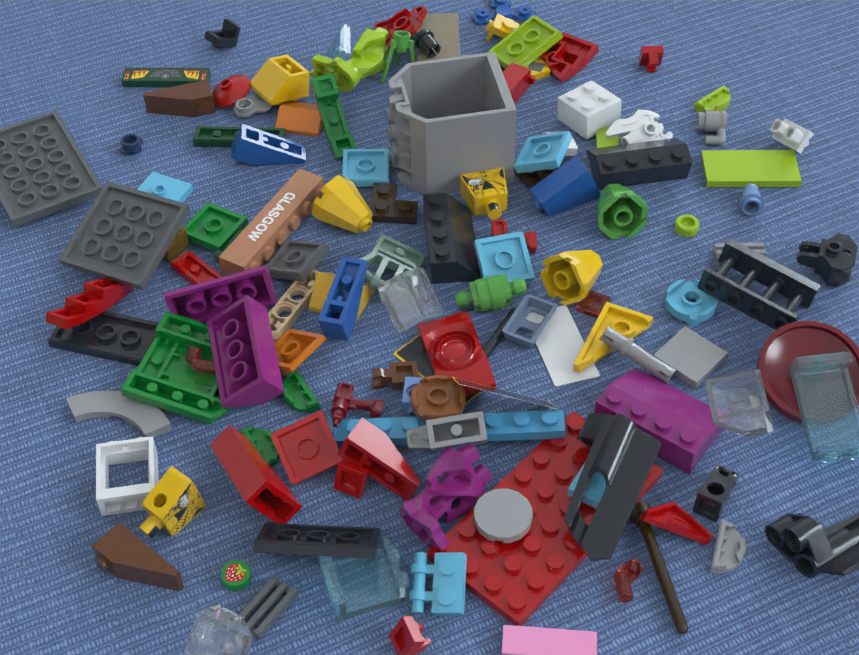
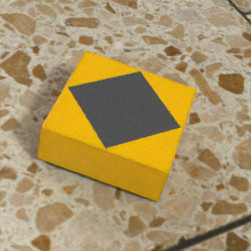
[526,58,551,80]

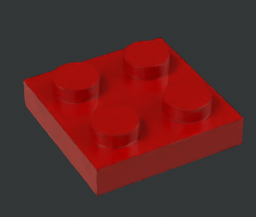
[270,410,344,486]

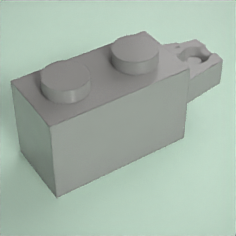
[406,411,487,452]

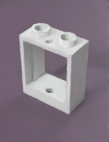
[96,436,159,516]

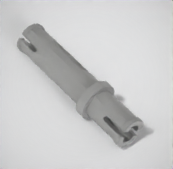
[599,326,676,383]

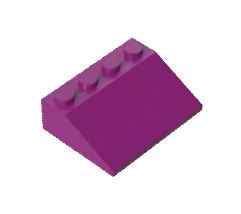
[594,367,731,474]

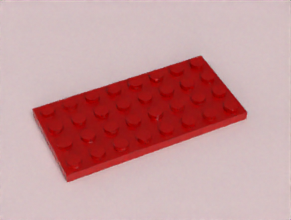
[427,411,663,626]

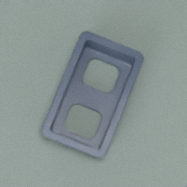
[502,294,557,348]

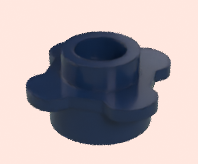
[119,134,143,154]

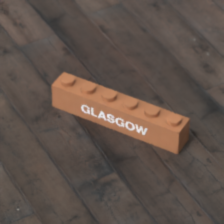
[219,169,324,276]

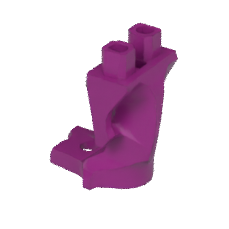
[398,444,493,551]

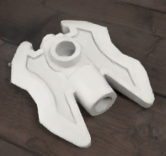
[606,110,673,145]

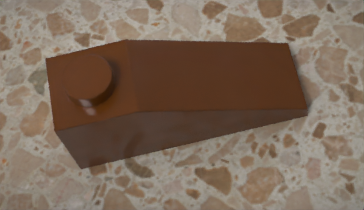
[143,80,216,117]
[92,522,184,591]

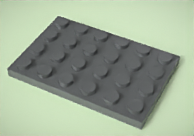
[0,110,102,227]

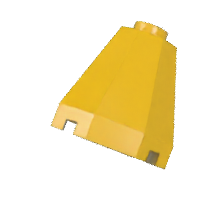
[312,175,373,233]
[540,250,603,305]

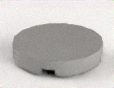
[474,489,533,543]

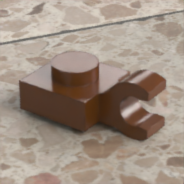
[372,361,419,390]

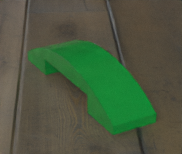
[312,74,357,160]

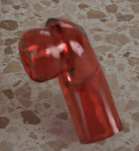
[185,346,216,375]
[614,558,643,603]

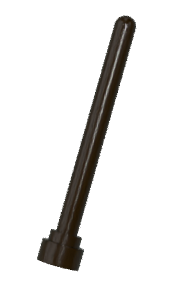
[629,502,689,634]

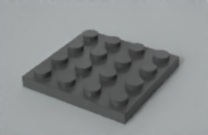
[58,181,191,291]

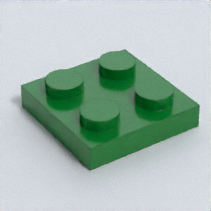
[184,202,248,252]

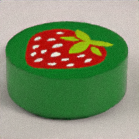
[221,560,252,592]

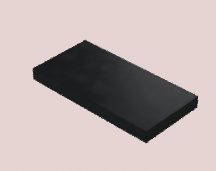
[48,311,159,366]
[254,523,381,558]

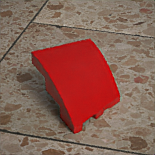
[540,32,599,82]

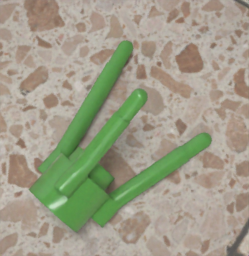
[380,30,416,83]

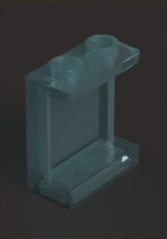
[318,537,410,622]

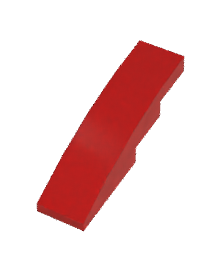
[46,278,134,329]

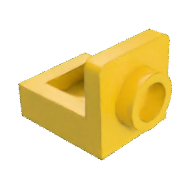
[485,13,520,41]

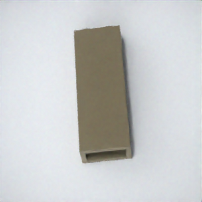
[417,13,460,62]

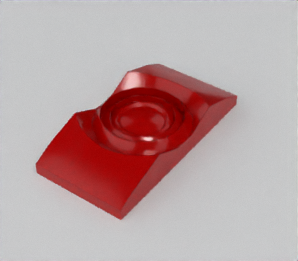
[417,311,496,396]

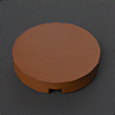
[410,375,466,421]

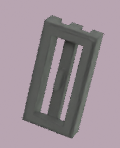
[235,575,298,640]

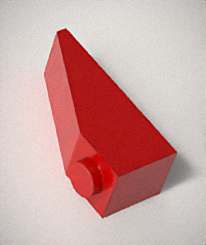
[337,418,421,501]

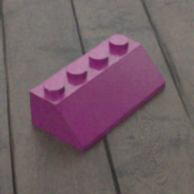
[163,265,278,323]
[207,295,284,408]

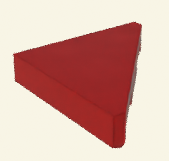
[640,502,713,545]

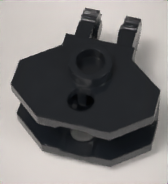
[796,233,858,287]

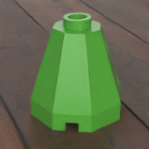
[597,184,648,240]

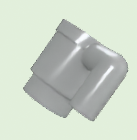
[697,110,727,145]

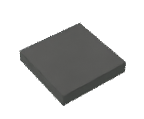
[267,240,329,281]

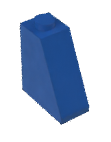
[529,156,600,217]

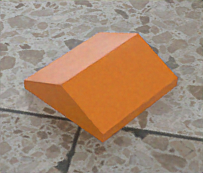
[275,101,323,137]
[274,328,326,378]

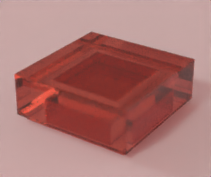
[577,290,611,319]

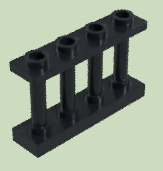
[697,238,821,330]

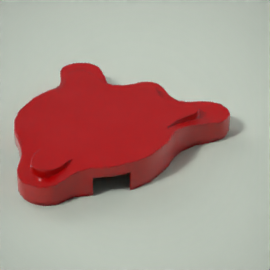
[374,5,427,52]

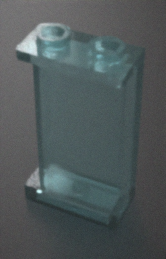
[789,351,859,463]

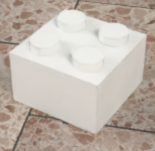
[558,80,622,139]

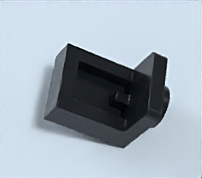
[204,19,241,49]

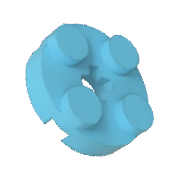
[665,279,718,326]

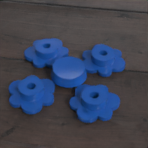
[471,0,536,25]

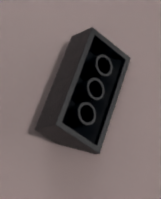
[586,138,693,190]
[423,193,481,284]

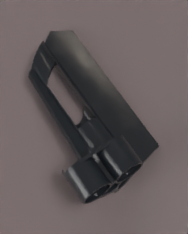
[564,413,662,561]
[765,513,859,578]

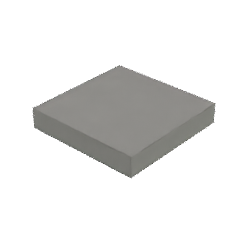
[654,326,728,389]

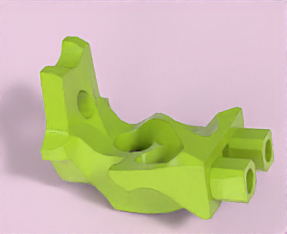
[310,27,388,92]

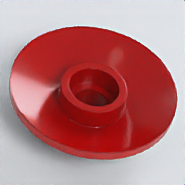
[212,75,251,108]

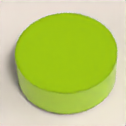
[674,215,700,237]

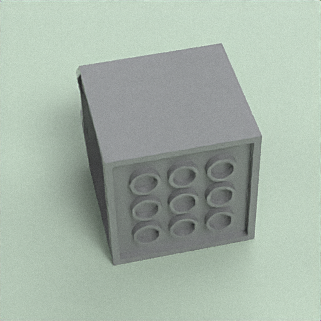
[386,52,517,194]

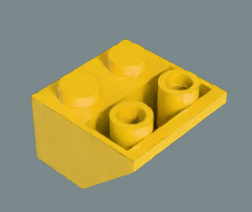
[250,54,310,105]

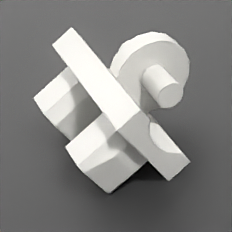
[770,118,814,154]

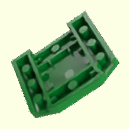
[121,311,234,425]

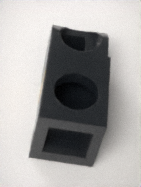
[693,464,739,522]

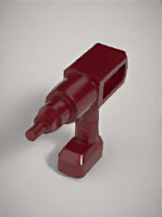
[331,382,384,428]

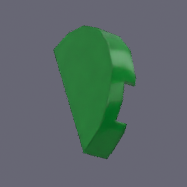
[282,369,321,413]
[240,426,279,468]

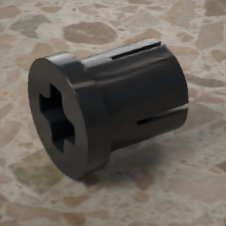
[414,29,441,58]

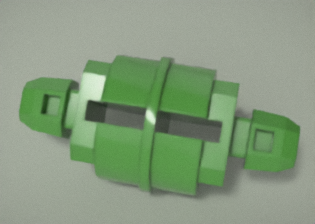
[455,274,527,312]

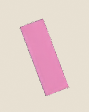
[502,625,597,655]

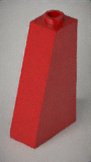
[210,425,302,523]

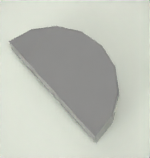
[710,519,746,574]

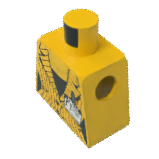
[460,167,508,220]
[138,466,207,539]

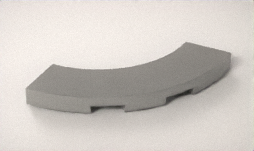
[66,391,172,437]

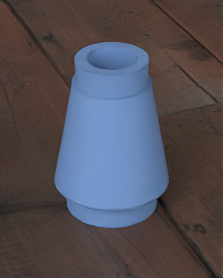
[739,184,764,216]

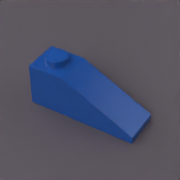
[231,124,306,165]
[318,256,368,341]

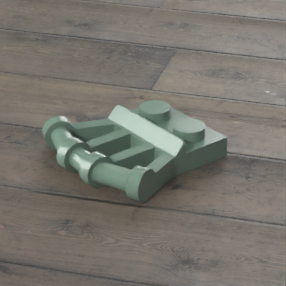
[360,234,426,303]

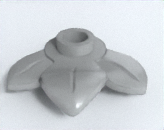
[234,92,274,118]

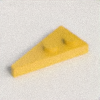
[573,302,653,373]

